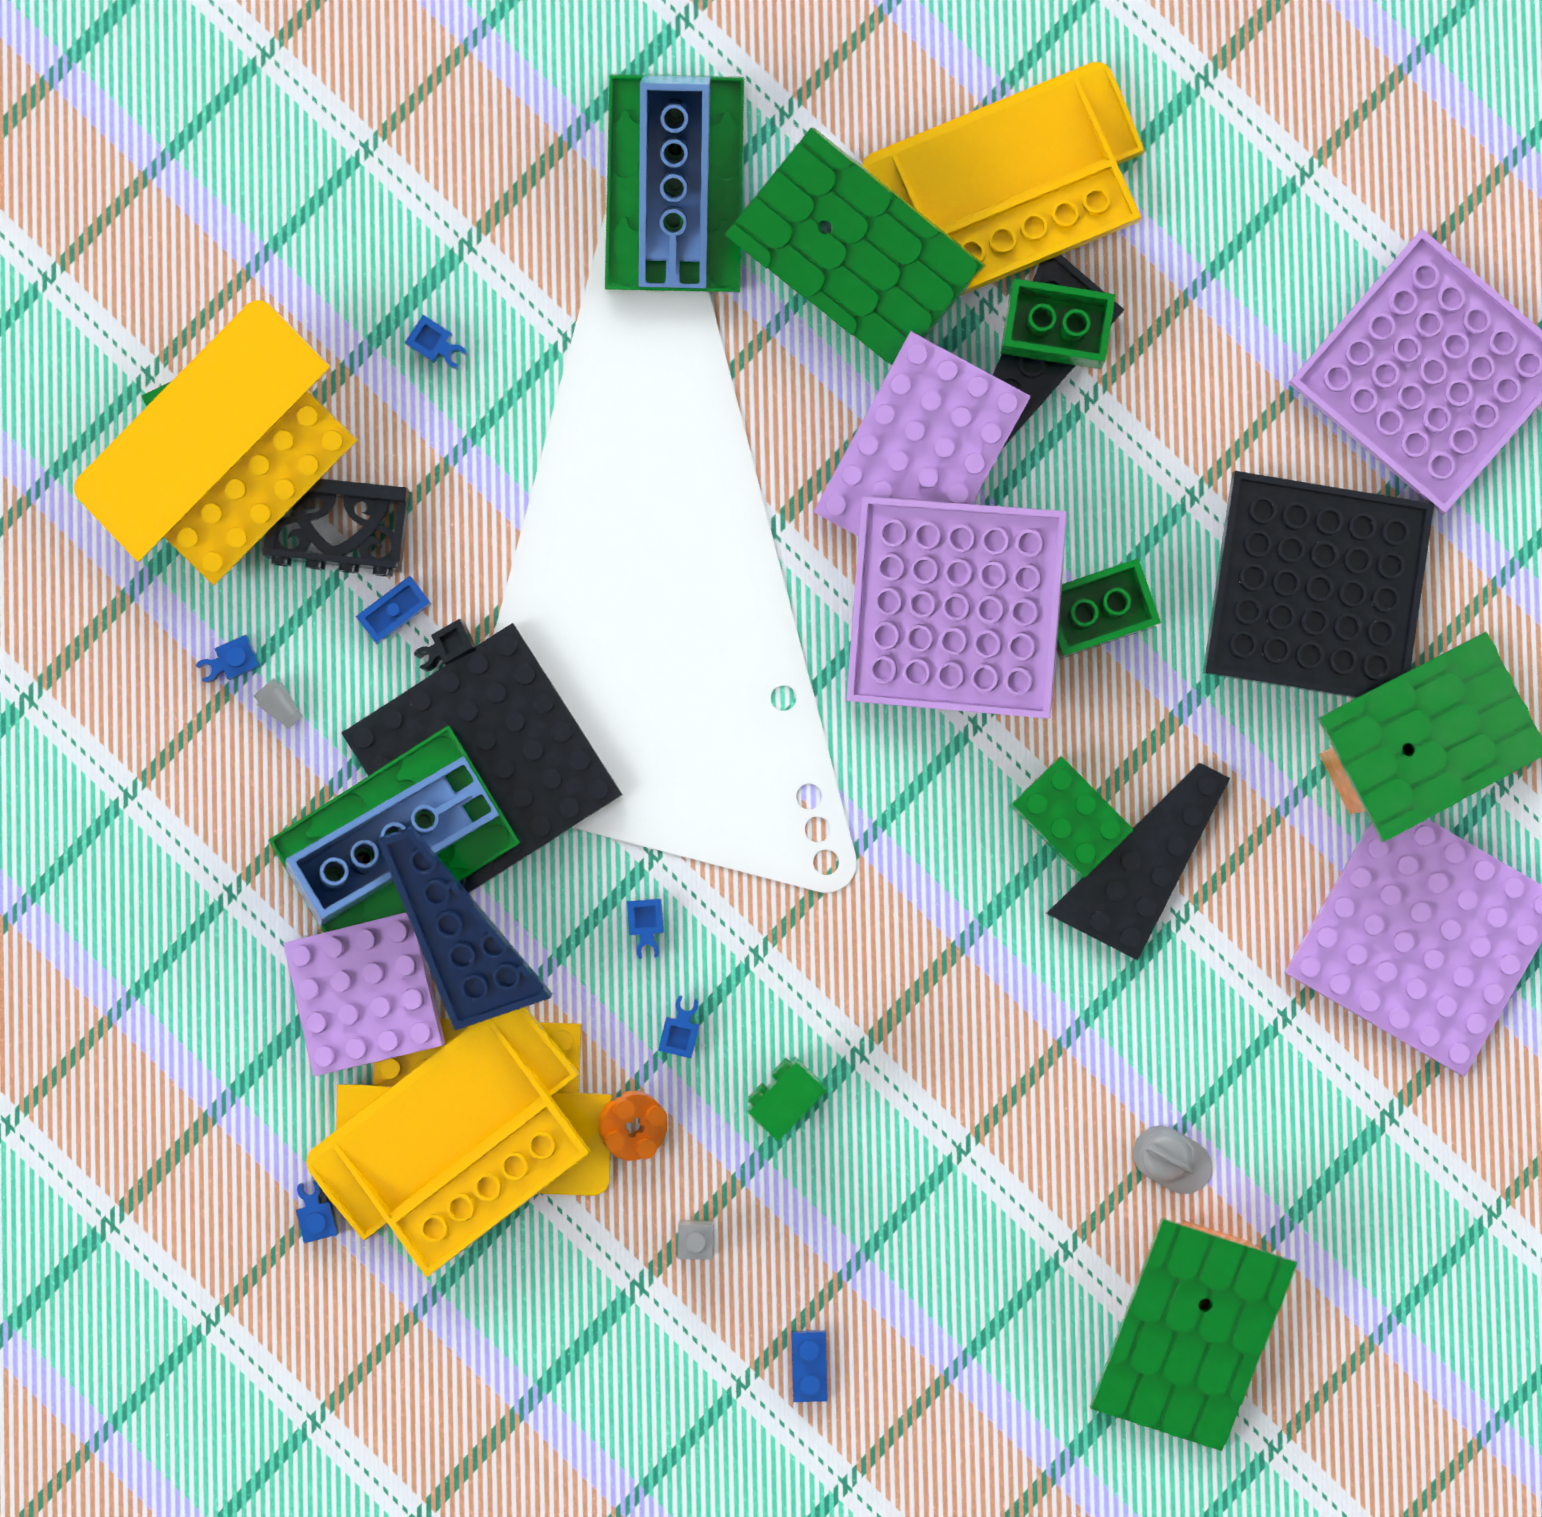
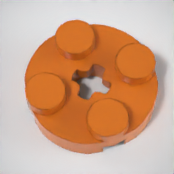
[598,1091,668,1161]

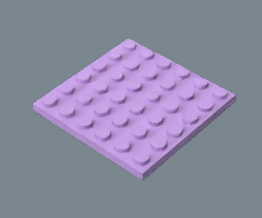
[1288,229,1542,515]
[846,496,1068,719]
[1284,819,1542,1077]

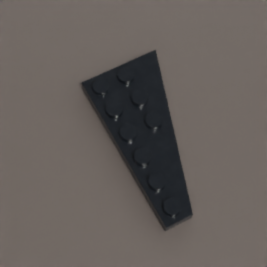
[993,255,1125,449]
[1045,763,1230,960]

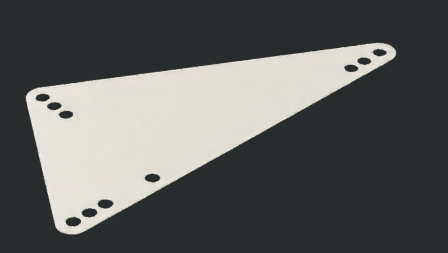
[494,212,857,893]

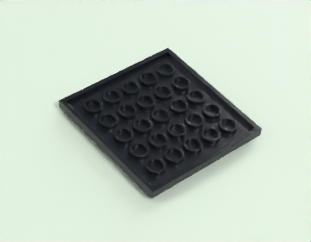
[1203,471,1434,698]
[341,623,623,893]

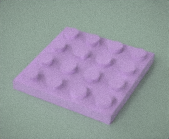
[283,912,446,1077]

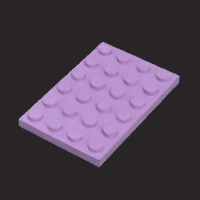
[813,331,1031,537]

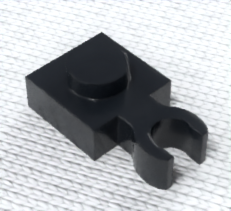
[414,619,477,672]

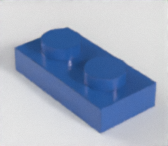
[356,576,432,644]
[791,1330,828,1402]

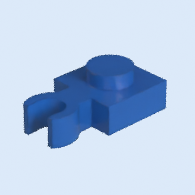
[405,315,468,369]
[196,635,261,683]
[627,899,664,959]
[658,995,700,1058]
[296,1180,339,1243]

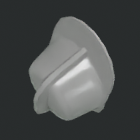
[1133,1126,1212,1194]

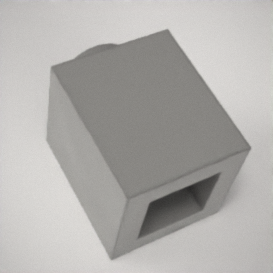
[678,1220,714,1260]

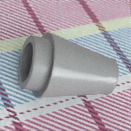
[254,678,303,729]

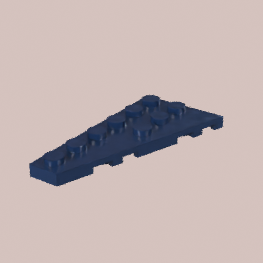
[378,826,553,1031]

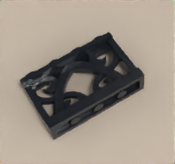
[263,479,411,577]

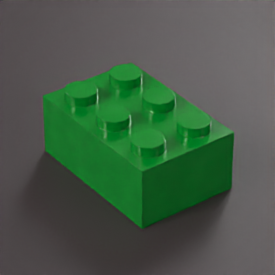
[1000,278,1116,369]
[1057,558,1161,659]
[1009,756,1134,878]
[747,1056,827,1142]

